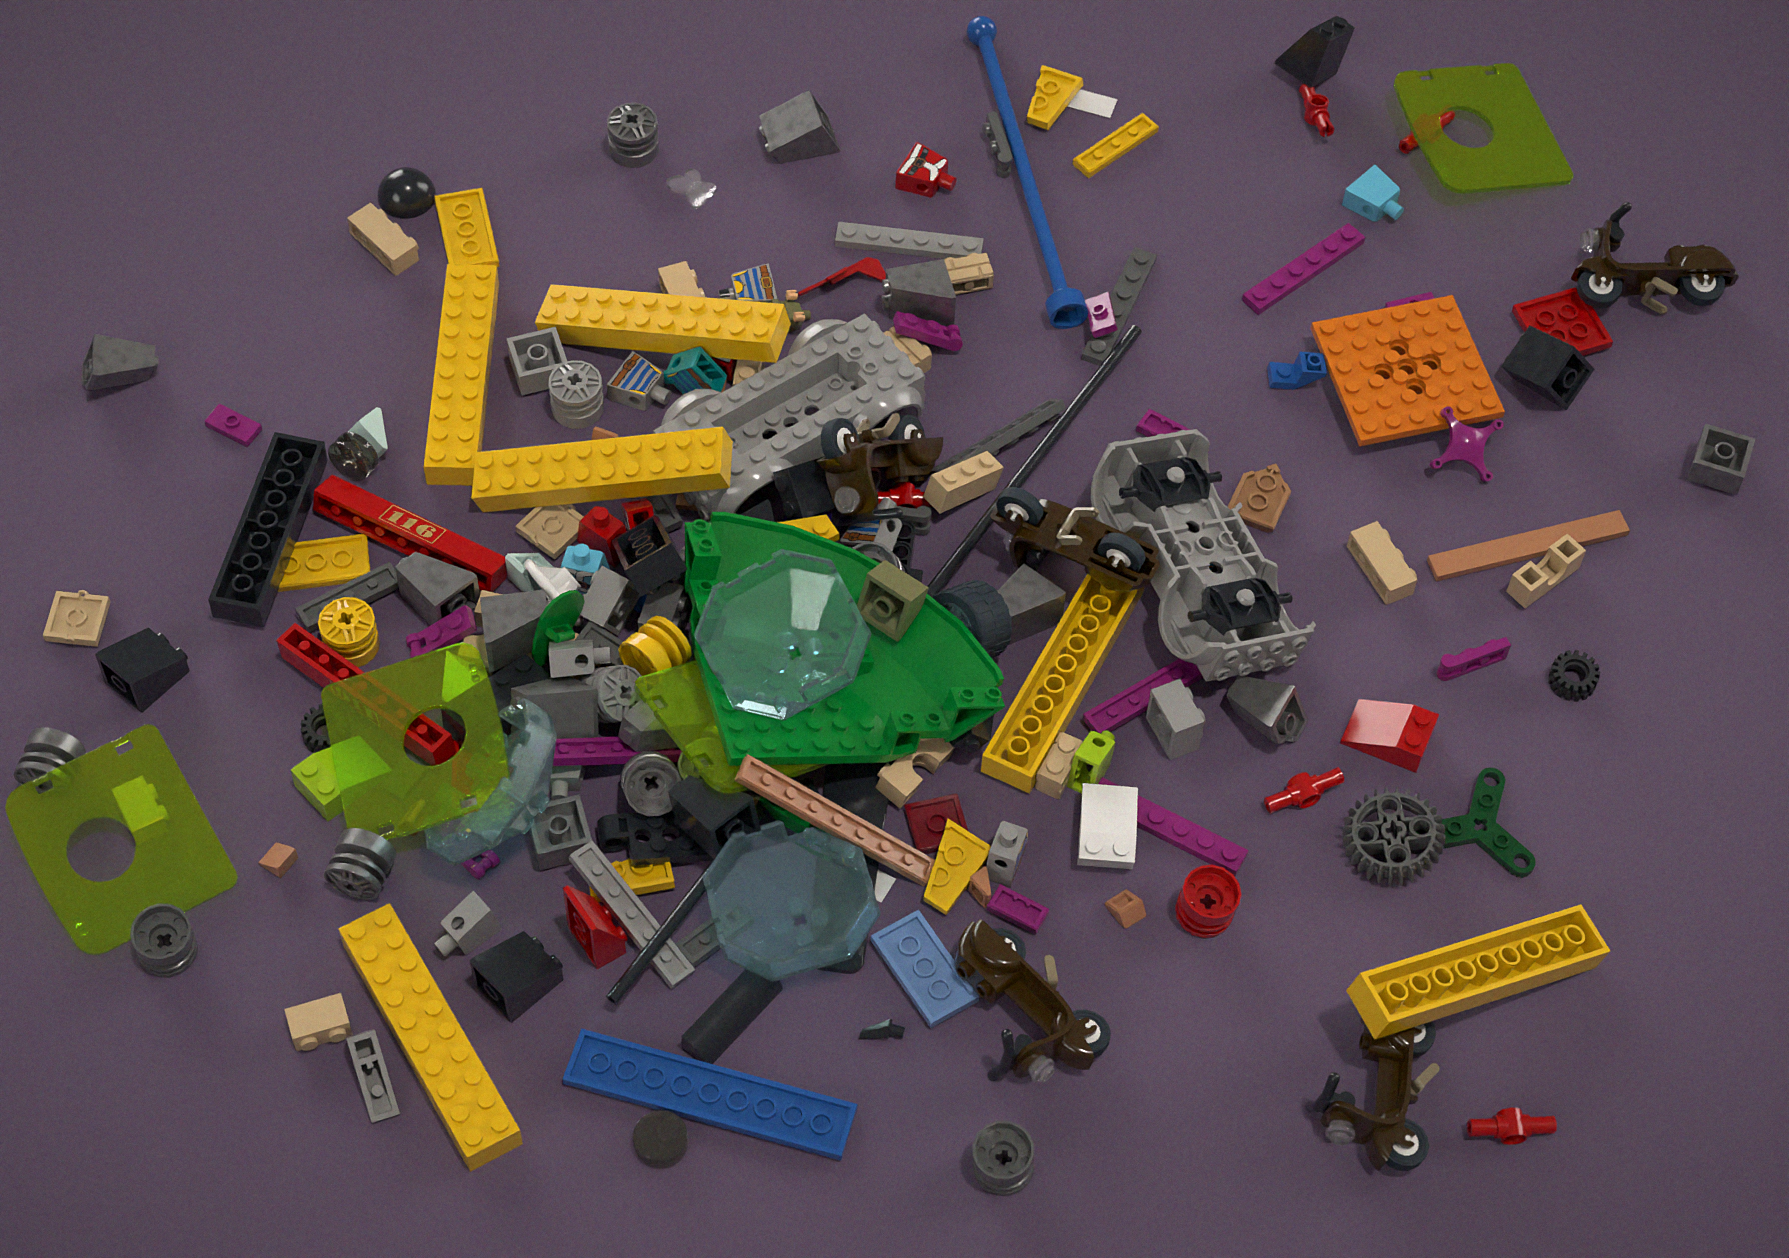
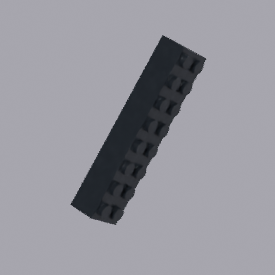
[208,432,328,627]

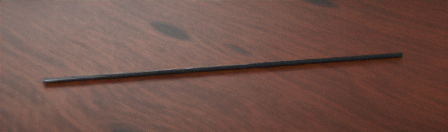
[606,325,1142,1005]

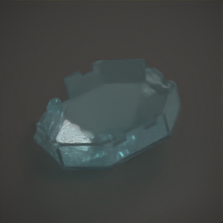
[694,549,872,721]
[424,698,557,866]
[703,820,881,982]

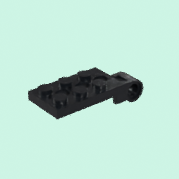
[597,810,713,866]

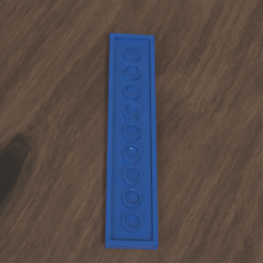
[562,1028,858,1161]

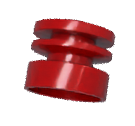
[1175,865,1241,938]

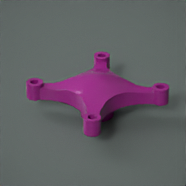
[1430,406,1504,482]

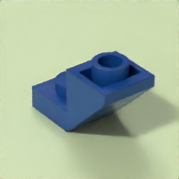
[1267,352,1327,390]

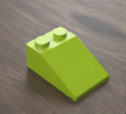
[291,736,393,822]

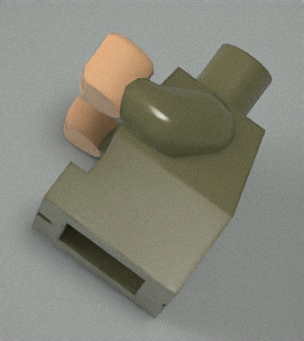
[770,290,811,333]

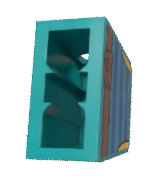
[663,347,727,395]

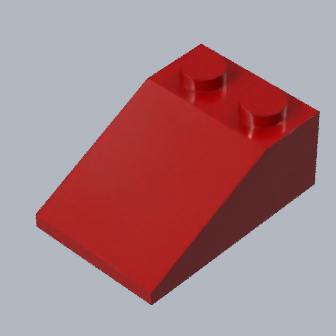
[1340,699,1439,773]
[563,885,627,970]

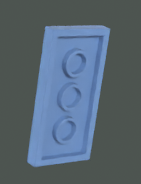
[871,910,979,1028]

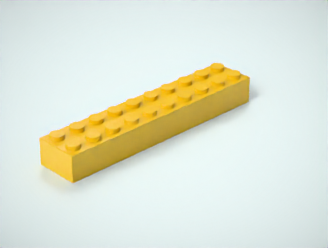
[424,264,499,486]
[535,284,791,363]
[471,427,733,512]
[981,574,1144,794]
[338,903,523,1172]
[1346,905,1610,1039]

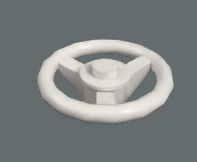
[524,559,583,627]

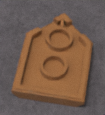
[1228,464,1291,533]

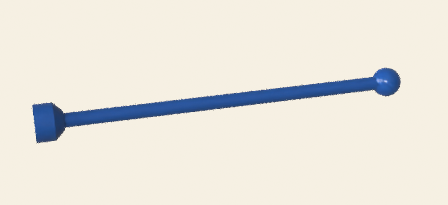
[967,16,1088,329]

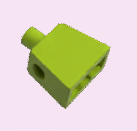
[1067,731,1116,794]

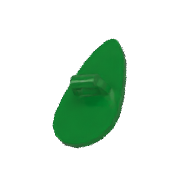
[532,590,585,666]

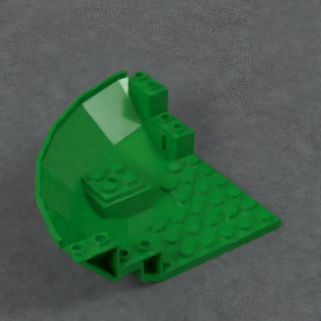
[685,512,1005,766]

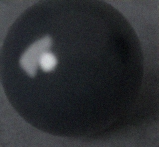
[377,167,436,219]

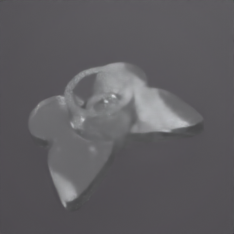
[666,168,717,209]

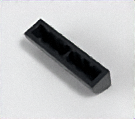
[681,957,783,1064]

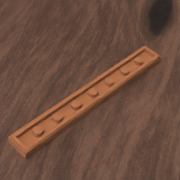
[1427,510,1630,581]
[734,755,935,887]

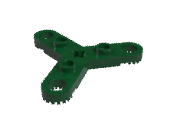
[1416,767,1536,878]

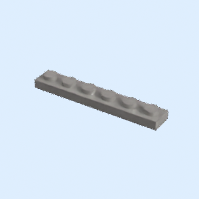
[835,222,984,259]
[569,841,695,989]

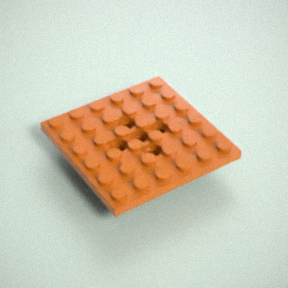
[1310,295,1505,447]

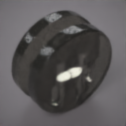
[328,432,379,481]
[633,1110,688,1169]

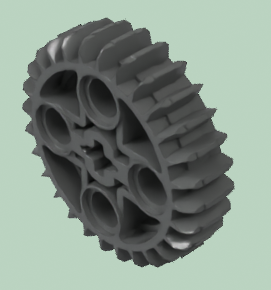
[1342,786,1445,885]

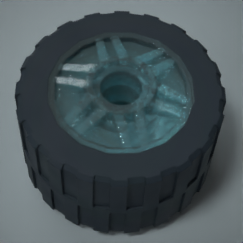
[933,580,1012,658]

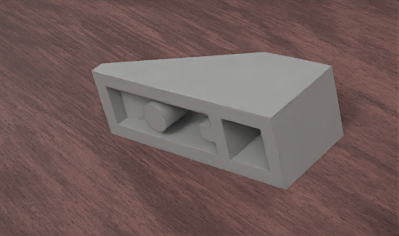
[346,1029,400,1123]

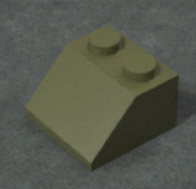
[854,560,929,642]

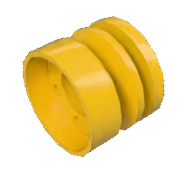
[318,597,380,667]
[618,615,692,689]

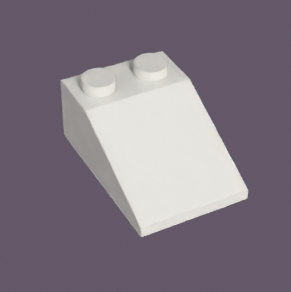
[1077,783,1138,869]

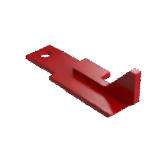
[797,257,886,297]

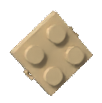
[515,504,583,560]
[43,590,110,647]

